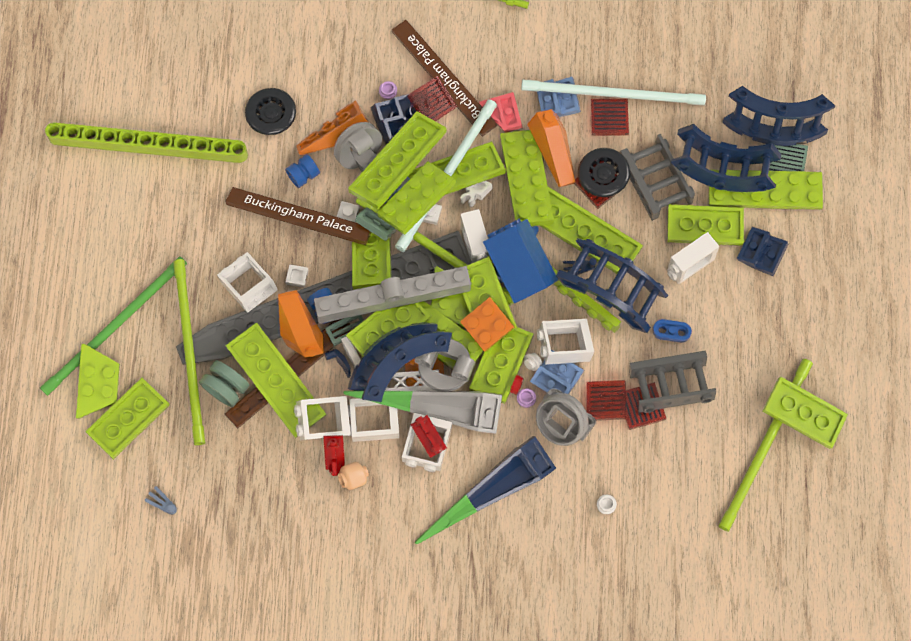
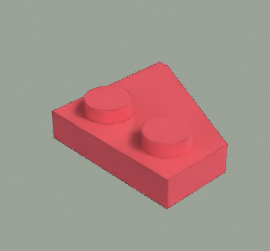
[479,92,523,133]

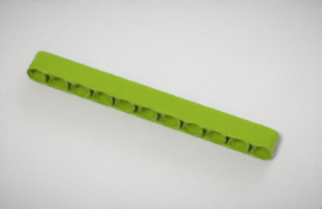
[45,122,248,163]

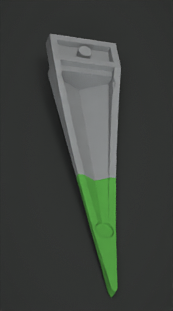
[343,391,502,434]

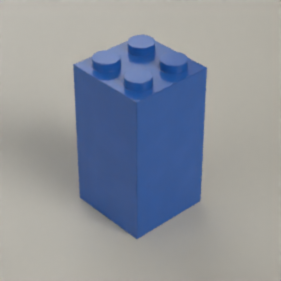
[483,218,558,304]

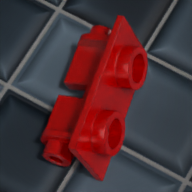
[410,415,447,458]
[323,435,345,476]

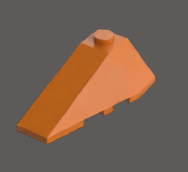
[296,100,369,155]
[527,109,575,187]
[278,290,323,357]

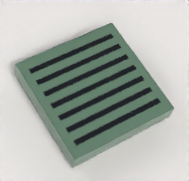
[769,144,808,171]

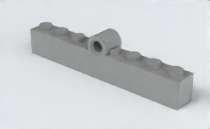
[314,266,471,324]

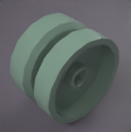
[199,360,250,408]

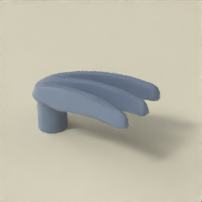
[145,486,177,515]

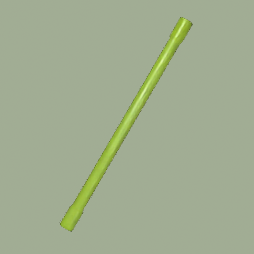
[356,198,514,306]
[173,259,206,446]
[718,359,813,532]

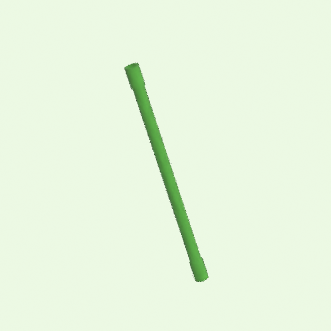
[40,256,187,396]

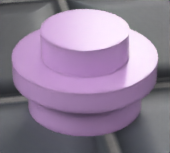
[379,81,397,99]
[517,388,536,408]

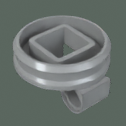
[334,122,382,172]
[415,339,475,391]
[536,389,596,446]

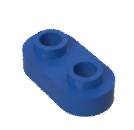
[653,319,692,343]

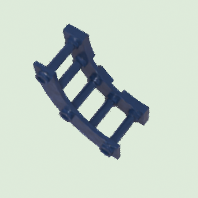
[722,85,836,146]
[671,124,782,192]
[556,238,668,333]
[348,322,452,402]

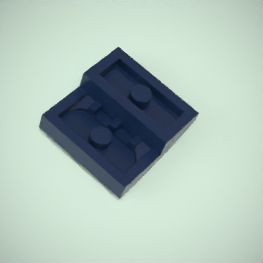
[737,227,789,276]

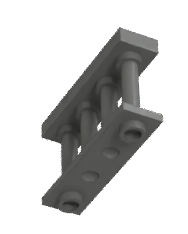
[620,134,695,221]
[629,350,716,413]

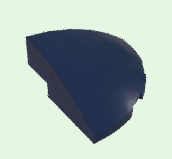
[370,90,430,145]

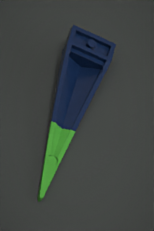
[415,436,556,544]

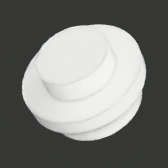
[524,353,542,371]
[597,494,617,514]

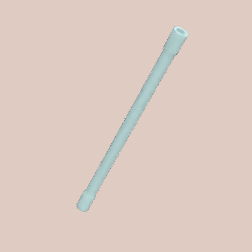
[521,79,706,105]
[395,99,497,252]

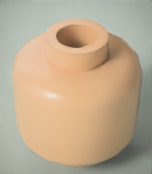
[338,462,369,490]

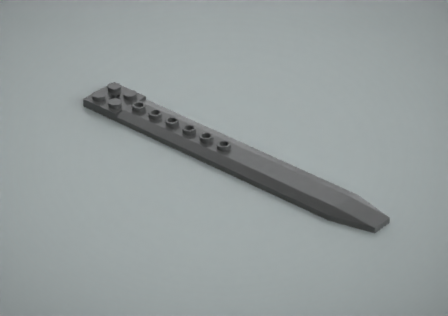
[176,231,472,365]

